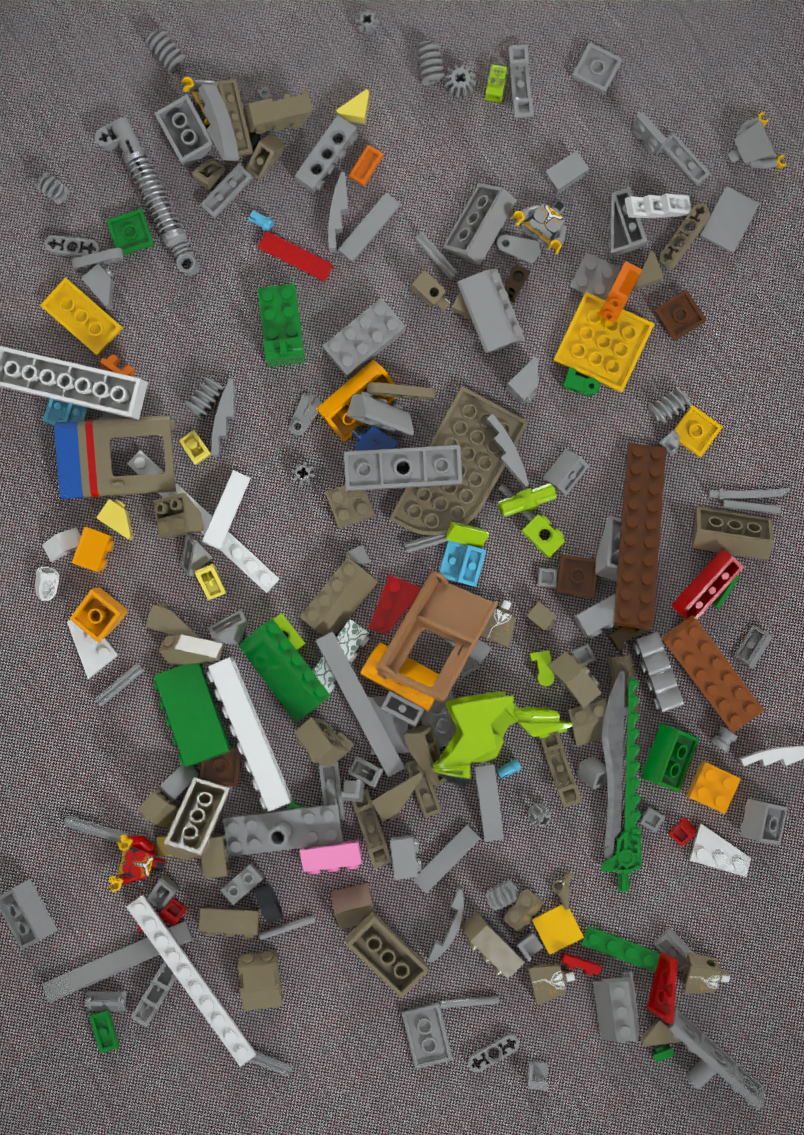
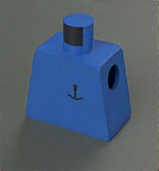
[352,425,399,451]

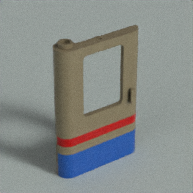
[54,415,176,499]

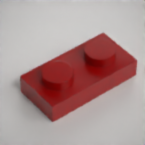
[561,952,602,976]

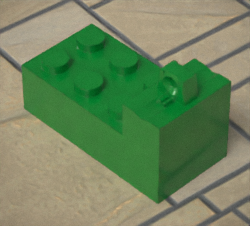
[257,283,306,367]

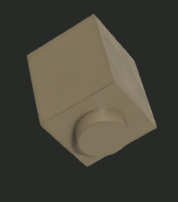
[525,601,556,631]

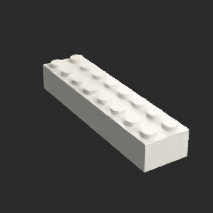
[0,346,148,420]
[207,657,293,812]

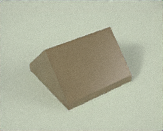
[331,882,376,930]

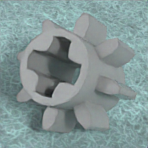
[356,9,379,35]
[291,462,315,486]
[527,803,552,827]

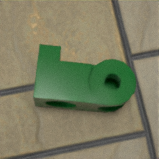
[562,368,600,397]

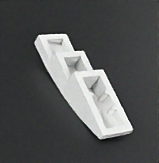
[625,194,692,218]
[202,470,250,550]
[738,746,804,766]

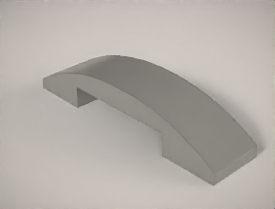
[509,45,534,119]
[428,887,464,963]

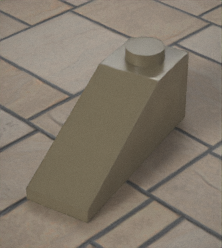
[145,603,201,639]
[159,635,224,666]
[404,725,446,787]
[371,770,425,821]

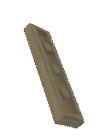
[218,78,253,157]

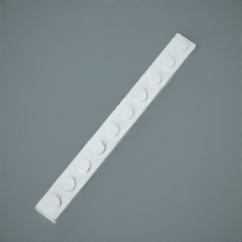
[127,450,280,593]
[127,895,257,1067]

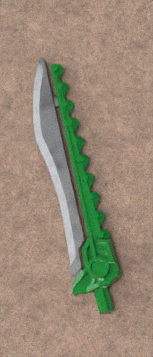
[601,670,642,892]

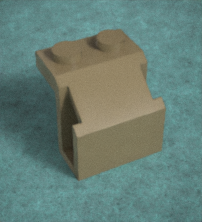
[238,950,282,1011]

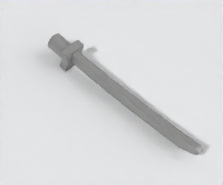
[708,488,791,500]

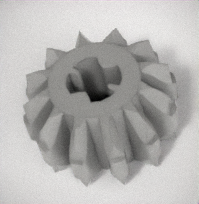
[444,64,476,98]
[36,173,69,204]
[485,880,519,910]

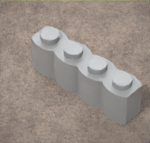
[633,632,684,712]

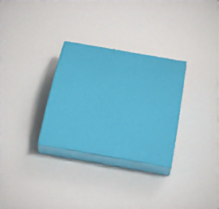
[42,399,88,425]
[438,541,486,587]

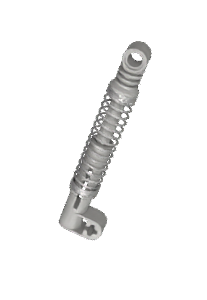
[95,117,200,276]

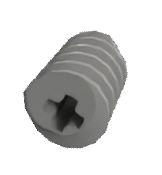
[145,30,186,73]
[416,41,444,85]
[185,377,225,420]
[648,388,692,425]

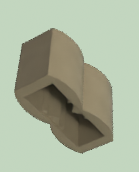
[504,889,543,931]

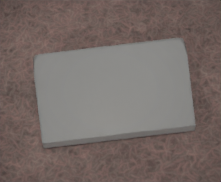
[733,625,772,669]
[653,928,694,972]

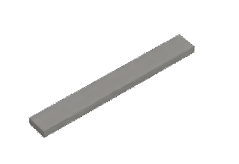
[315,631,405,777]
[42,921,193,1003]

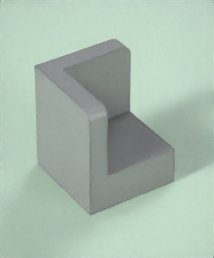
[577,757,607,790]
[340,779,365,802]
[516,931,543,961]
[526,1061,548,1091]

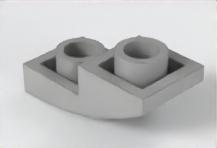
[159,764,200,801]

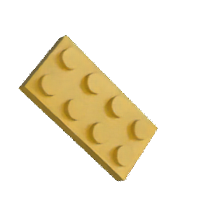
[40,277,123,356]

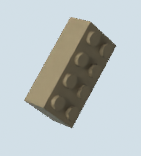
[345,911,429,998]

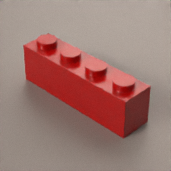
[671,548,744,619]

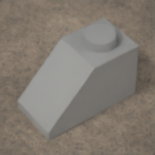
[81,263,114,310]

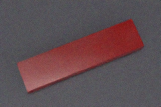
[258,231,333,282]

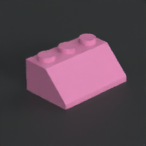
[300,839,362,874]

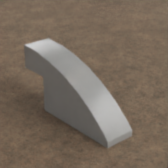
[474,763,504,842]

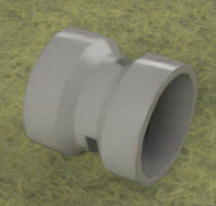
[711,726,738,752]

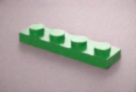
[581,925,660,973]

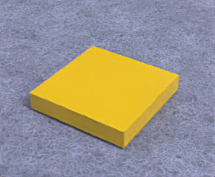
[674,405,723,458]
[532,904,584,955]

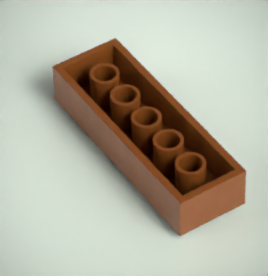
[661,615,764,733]

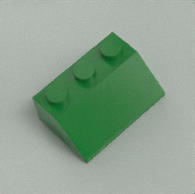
[640,723,699,793]

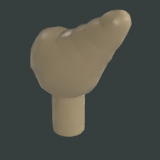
[552,871,574,910]

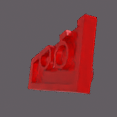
[368,575,422,635]
[646,952,677,1024]

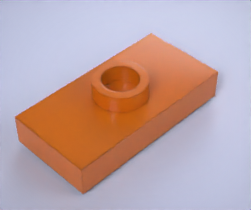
[348,145,384,187]

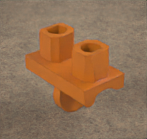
[100,354,135,377]

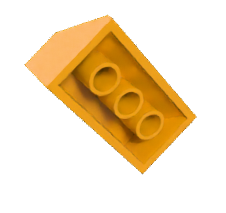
[316,359,397,442]
[360,642,439,713]

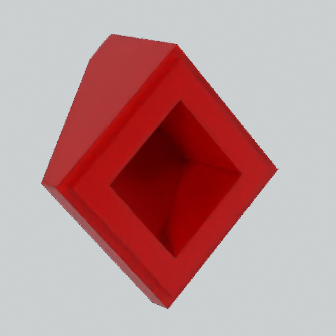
[668,817,697,847]
[159,897,188,926]

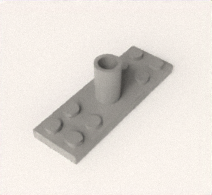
[344,445,463,491]
[223,803,344,857]
[669,1008,764,1110]

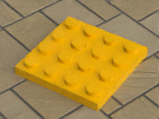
[553,292,654,393]

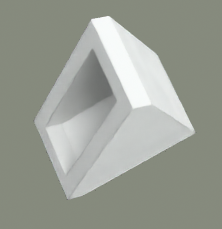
[42,527,81,562]

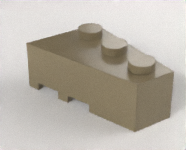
[244,89,313,134]
[137,789,181,829]
[460,911,525,979]

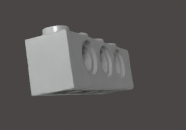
[294,115,358,194]

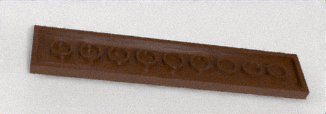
[613,443,666,630]

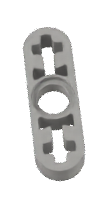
[45,235,101,257]
[71,248,124,271]
[468,1033,520,1073]

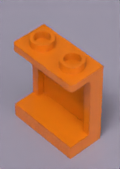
[598,261,643,323]

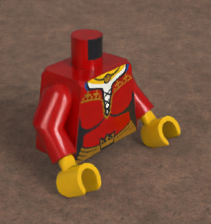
[109,834,166,892]

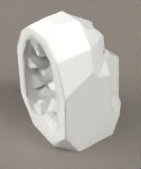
[35,567,59,601]

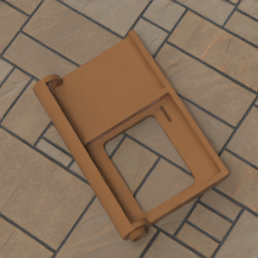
[376,571,499,702]

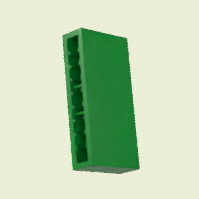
[239,618,331,723]
[153,663,231,767]

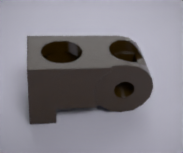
[504,264,531,303]
[607,626,645,652]

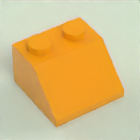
[71,527,114,573]
[70,587,128,643]

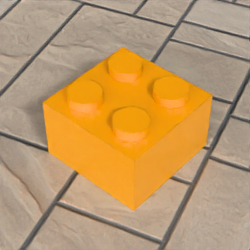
[686,761,741,814]

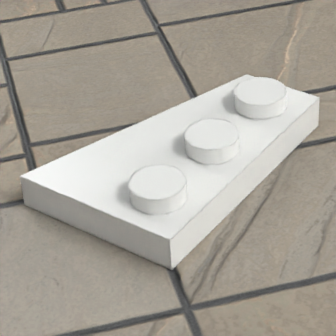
[67,620,119,679]
[689,823,751,877]

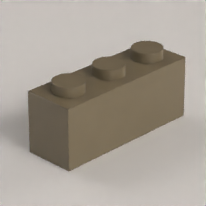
[199,906,260,938]

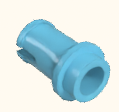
[248,210,274,231]
[496,758,522,780]

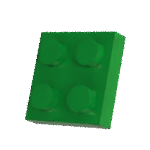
[106,208,155,256]

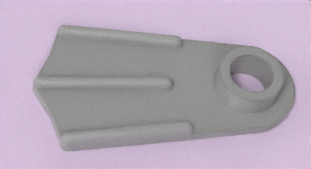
[497,235,541,264]
[289,393,322,436]

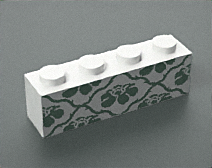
[313,619,370,694]

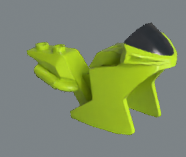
[432,691,573,788]

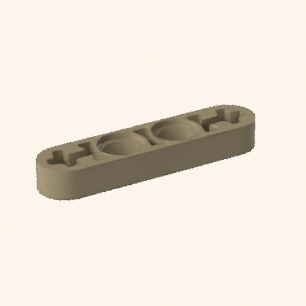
[660,203,710,269]
[367,383,436,400]

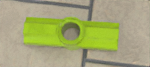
[497,483,557,518]

